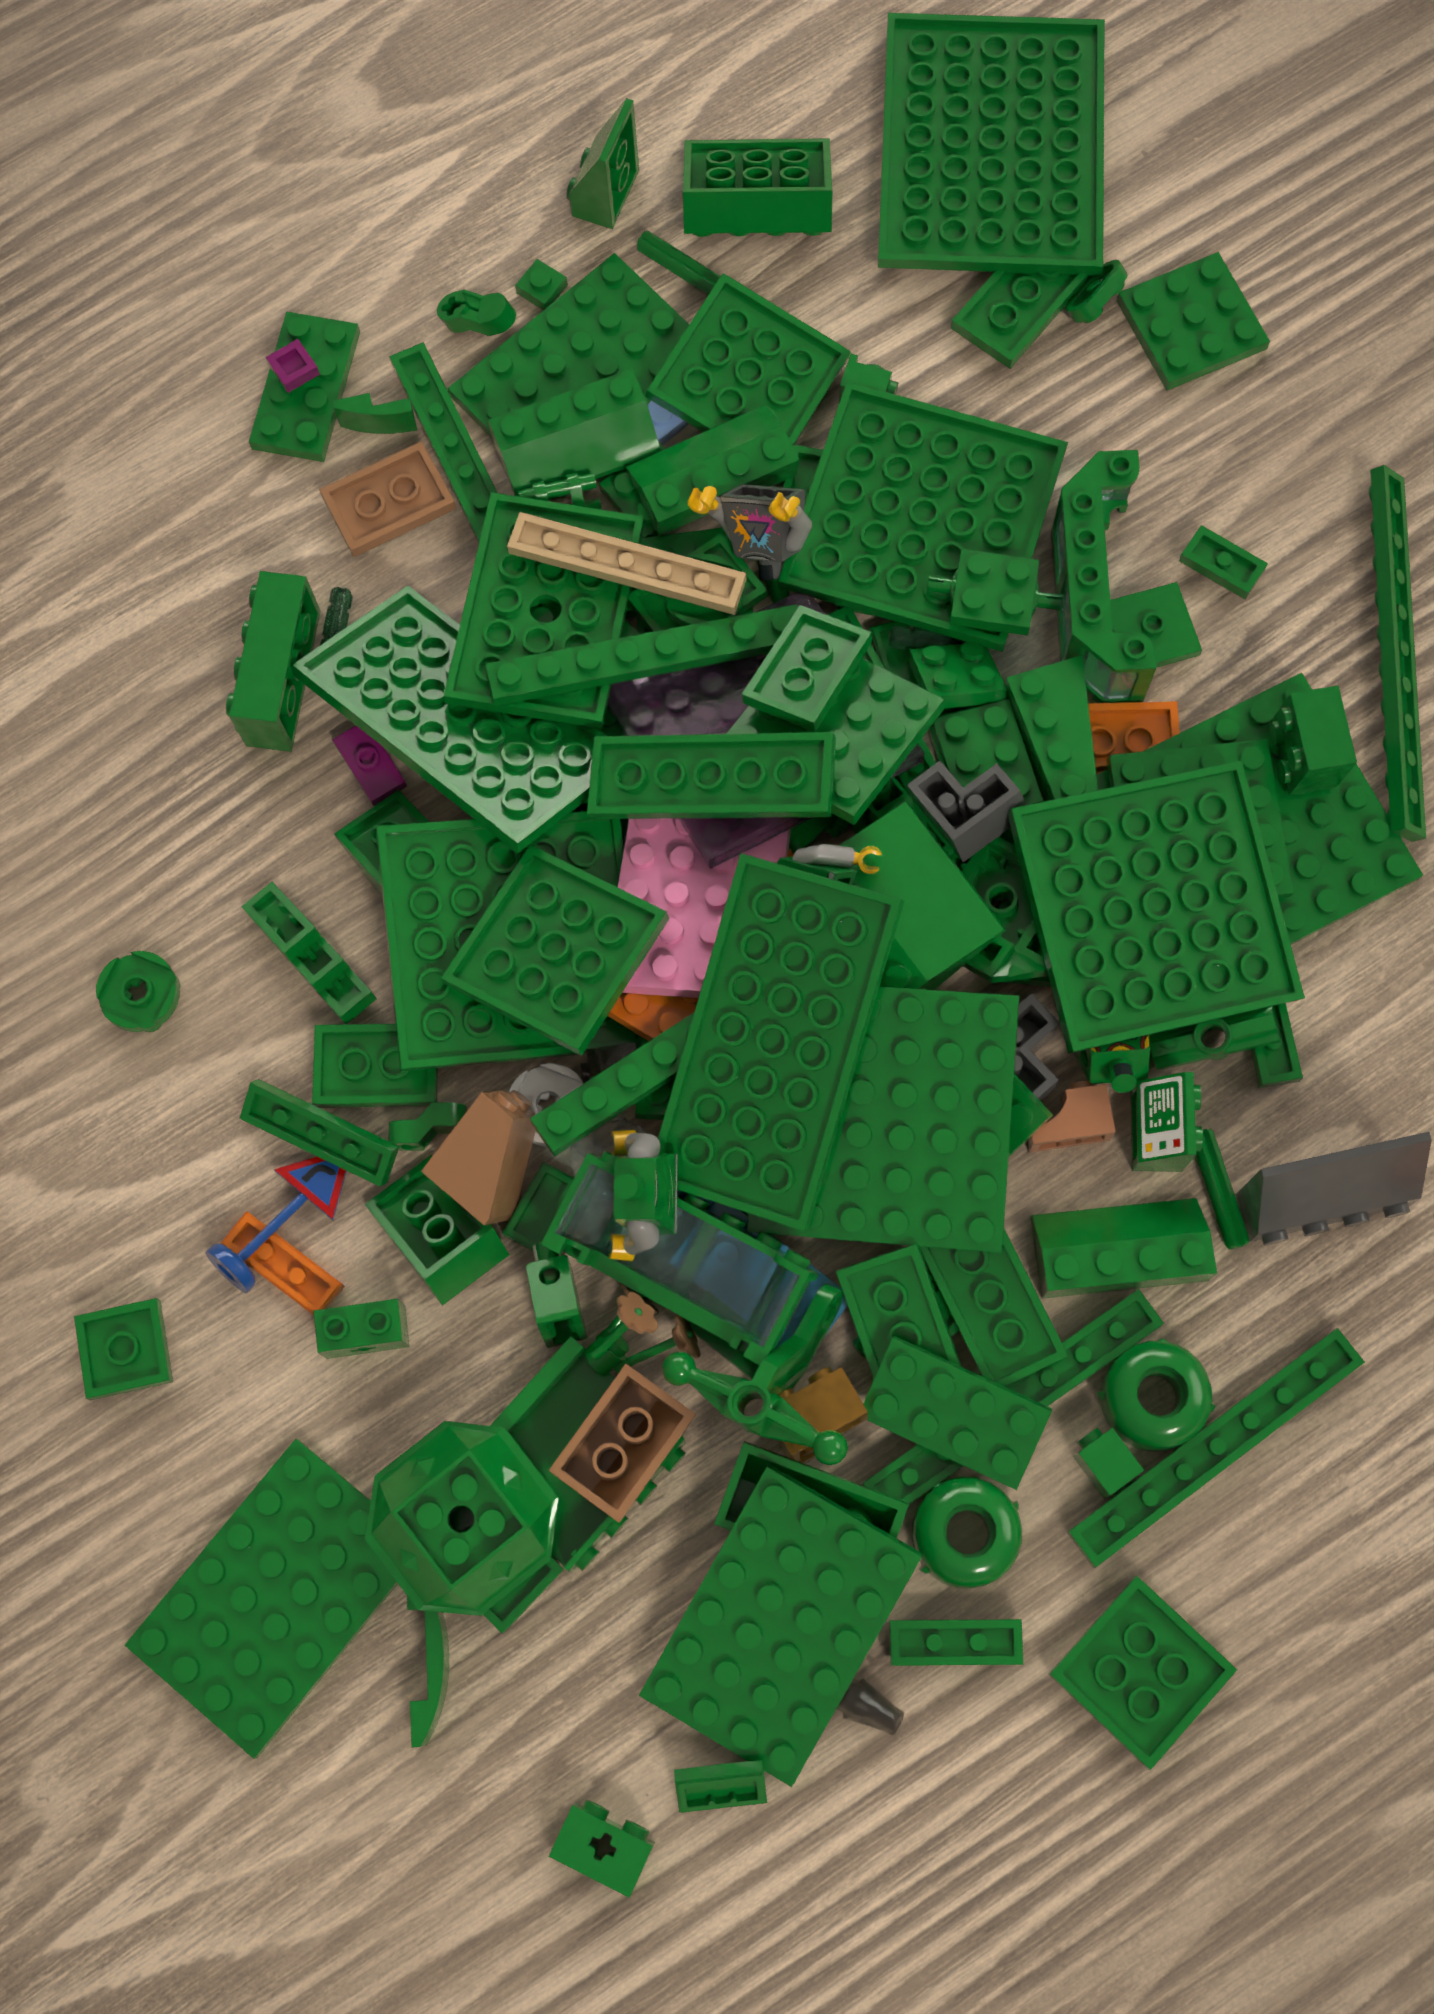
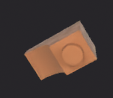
[1027,1080,1116,1153]

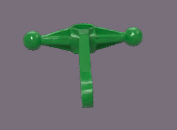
[662,1283,848,1465]

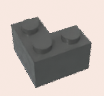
[907,761,1026,862]
[1014,993,1060,1102]

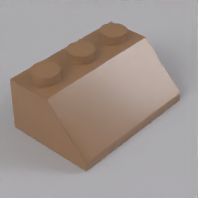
[549,1364,696,1523]

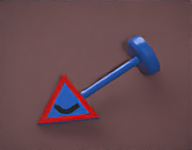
[205,1156,347,1293]

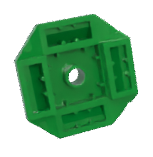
[950,828,1048,983]
[365,1421,559,1616]

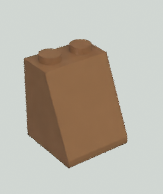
[421,1090,536,1225]

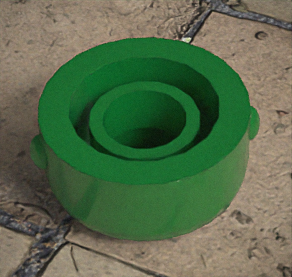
[1097,1339,1216,1451]
[912,1477,1022,1589]

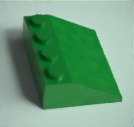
[683,138,833,237]
[839,801,1006,990]

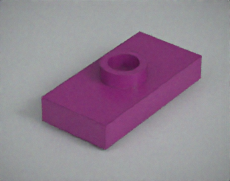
[332,726,407,806]

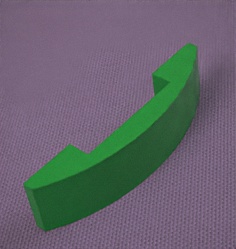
[407,1596,450,1748]

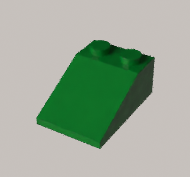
[566,98,639,229]
[334,790,429,898]
[365,1155,510,1306]

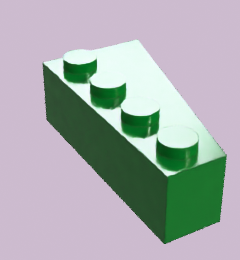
[1006,655,1098,801]

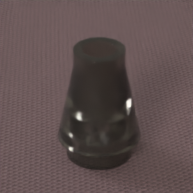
[837,1678,904,1735]

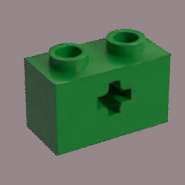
[314,1298,410,1359]
[548,1799,655,1898]

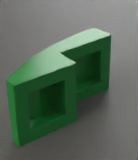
[332,393,418,434]

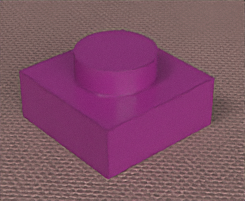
[266,339,320,393]

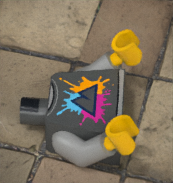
[688,484,812,580]

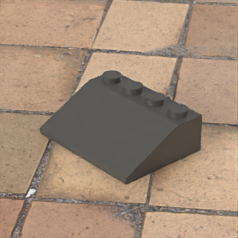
[1236,1132,1432,1246]

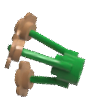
[584,1283,701,1375]

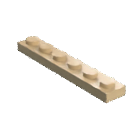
[507,512,746,615]

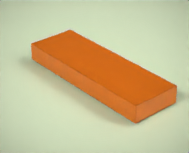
[220,1211,345,1315]

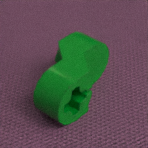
[437,289,516,336]
[388,1102,467,1151]

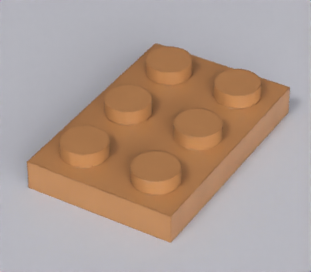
[319,441,457,557]

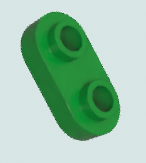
[1066,259,1128,323]

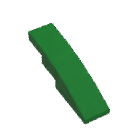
[241,881,377,1024]

